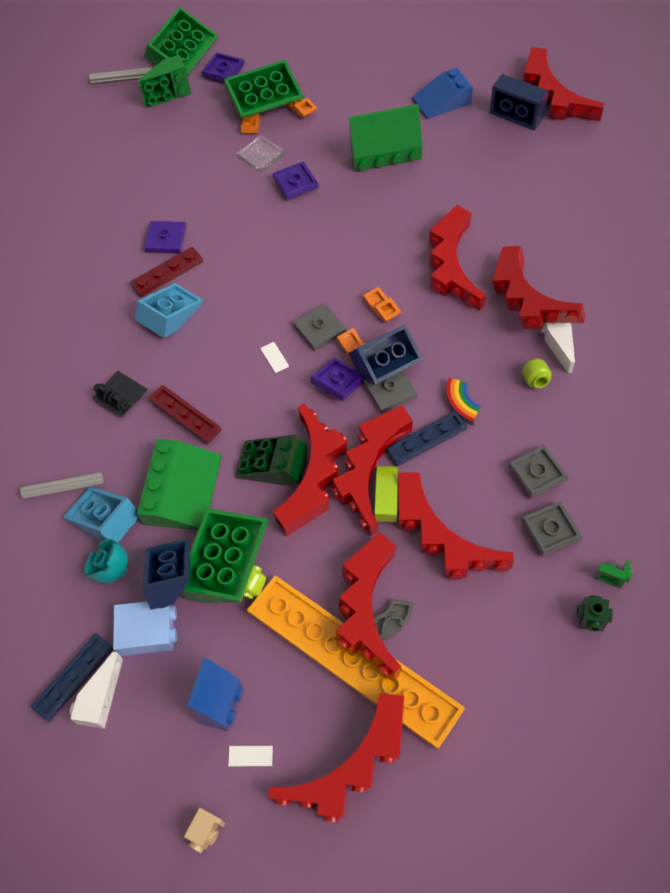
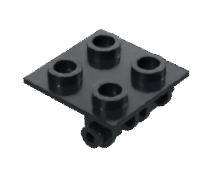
[92,371,148,418]

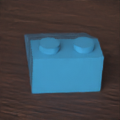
[135,283,204,338]
[63,486,139,543]

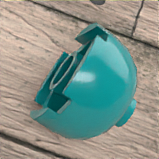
[84,538,128,584]

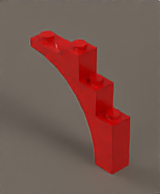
[523,47,604,121]
[429,205,486,311]
[492,246,586,329]
[273,403,348,536]
[331,405,413,536]
[398,472,514,580]
[335,532,401,682]
[268,693,405,822]

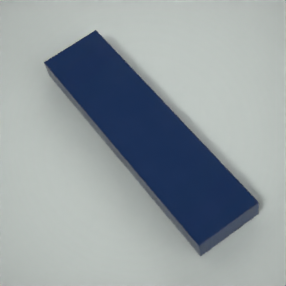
[386,411,467,467]
[30,633,113,723]

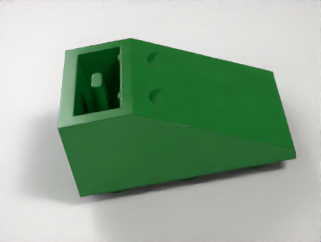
[138,55,191,108]

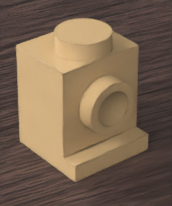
[184,808,225,853]

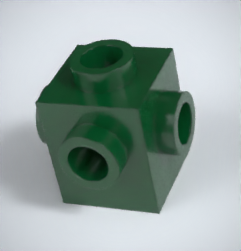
[577,595,613,632]

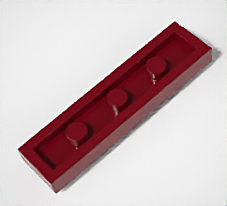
[130,246,203,298]
[149,385,222,445]

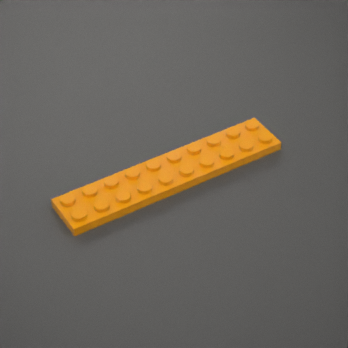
[247,575,465,750]

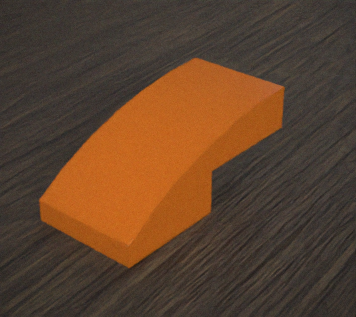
[286,97,317,118]
[241,113,261,133]
[362,286,401,323]
[336,327,366,361]

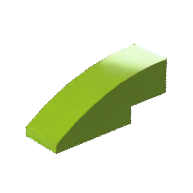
[375,466,398,522]

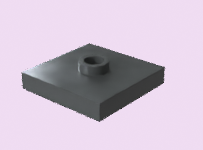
[293,304,346,351]
[363,370,418,413]
[508,444,569,499]
[521,501,583,557]

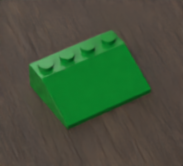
[144,6,218,76]
[224,59,304,119]
[349,104,422,172]
[137,439,222,530]
[181,508,269,603]

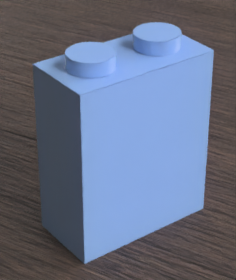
[113,601,177,656]

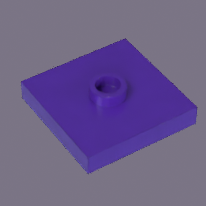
[201,52,245,83]
[272,161,319,200]
[144,221,186,253]
[310,357,366,402]

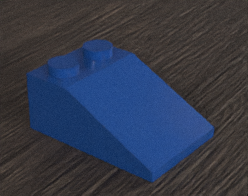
[412,67,473,119]
[187,658,244,731]

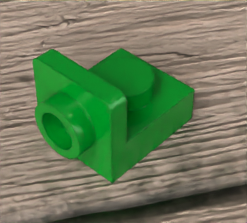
[594,560,633,589]

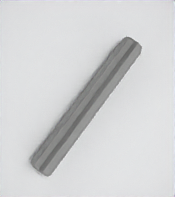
[89,67,151,84]
[20,472,104,499]

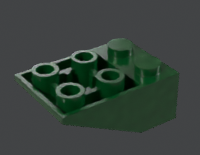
[235,434,308,485]

